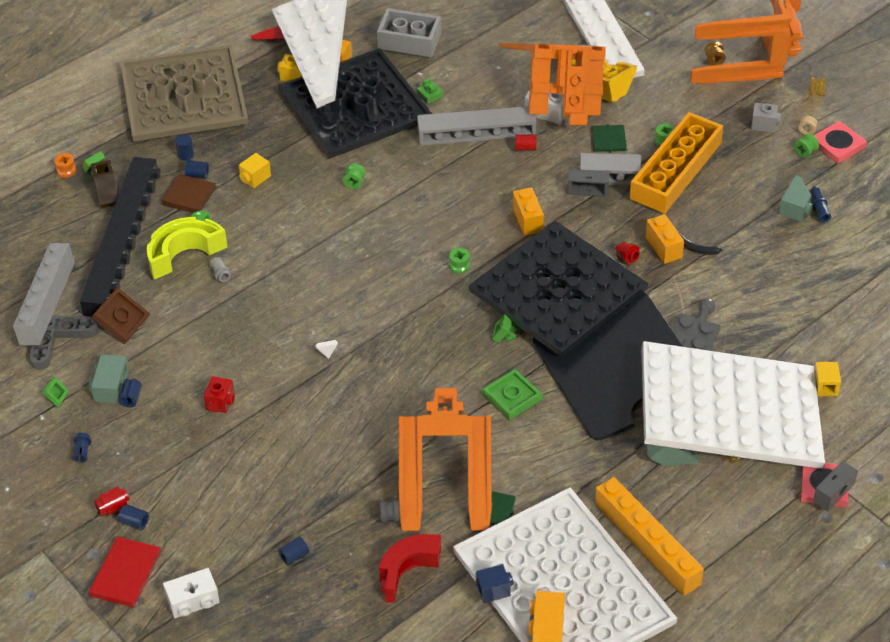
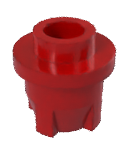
[615,241,640,264]

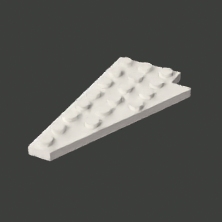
[272,0,347,108]

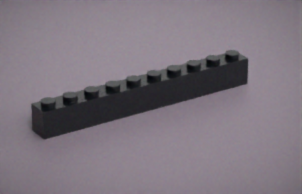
[80,157,161,316]

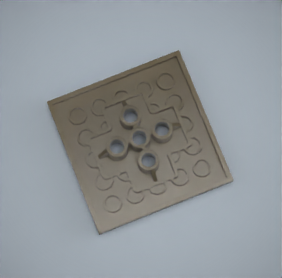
[120,44,249,142]

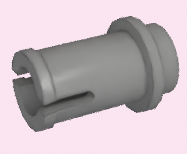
[210,257,231,282]

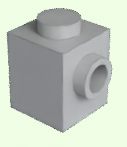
[751,103,781,133]

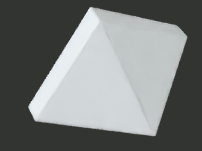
[314,340,338,359]

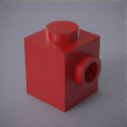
[203,376,235,414]

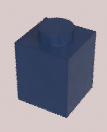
[476,564,514,604]

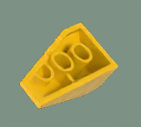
[571,60,637,102]

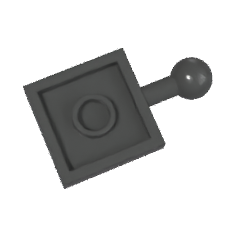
[672,298,720,351]

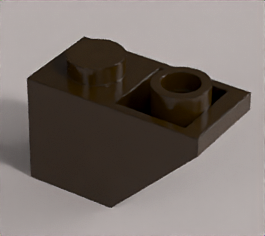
[91,160,119,208]

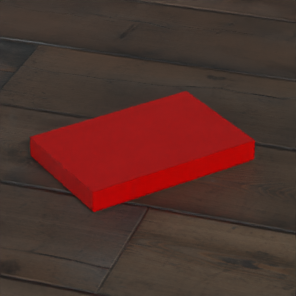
[89,536,161,608]

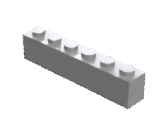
[417,106,536,145]
[13,243,75,345]

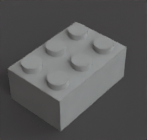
[377,8,441,57]

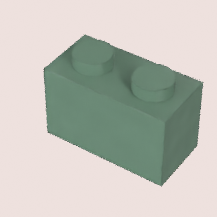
[89,354,129,403]

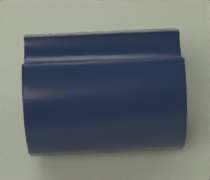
[175,134,194,161]
[185,160,209,178]
[118,378,142,408]
[118,504,149,530]
[278,536,309,566]

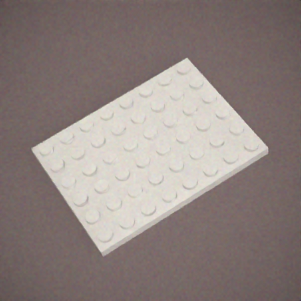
[641,341,825,469]
[453,487,677,642]

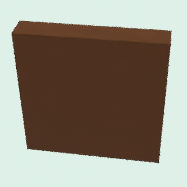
[162,174,216,213]
[91,287,150,345]

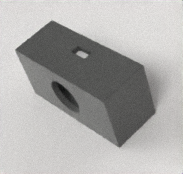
[568,169,609,197]
[813,461,858,512]

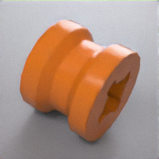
[54,153,76,178]

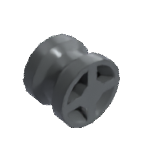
[380,499,400,523]

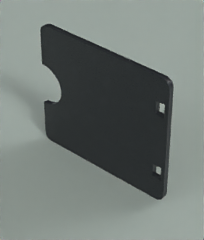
[533,292,683,441]

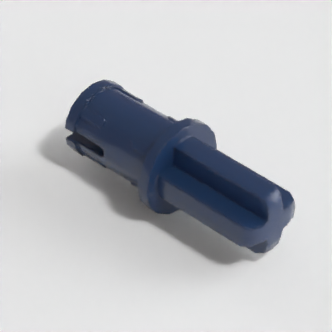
[809,186,831,222]

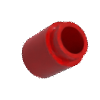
[94,486,130,517]

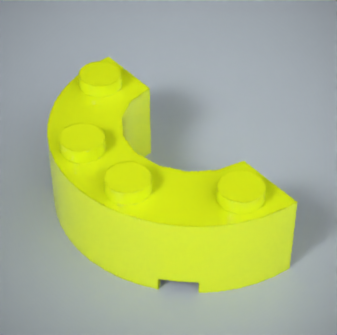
[147,217,228,280]

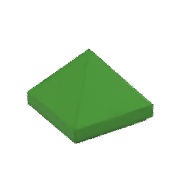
[42,376,69,407]

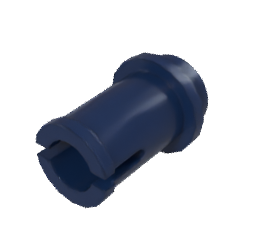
[73,433,92,463]

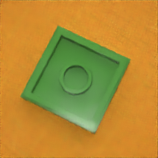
[482,369,543,421]

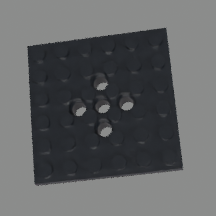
[278,48,433,159]
[469,221,648,357]

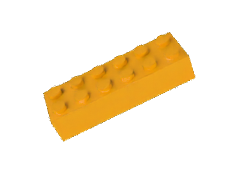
[630,112,724,214]

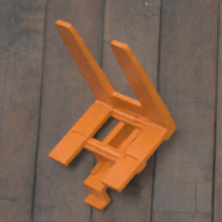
[690,0,804,83]
[499,43,606,126]
[399,388,492,531]

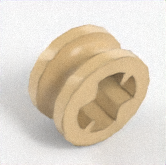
[798,116,818,135]

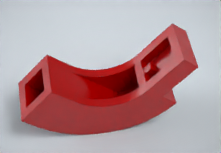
[379,534,442,603]

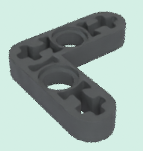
[30,316,99,370]

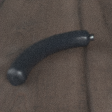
[678,232,722,255]

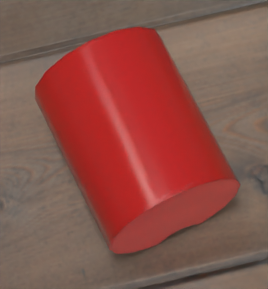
[515,134,537,151]

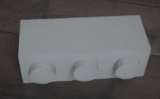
[580,153,641,185]

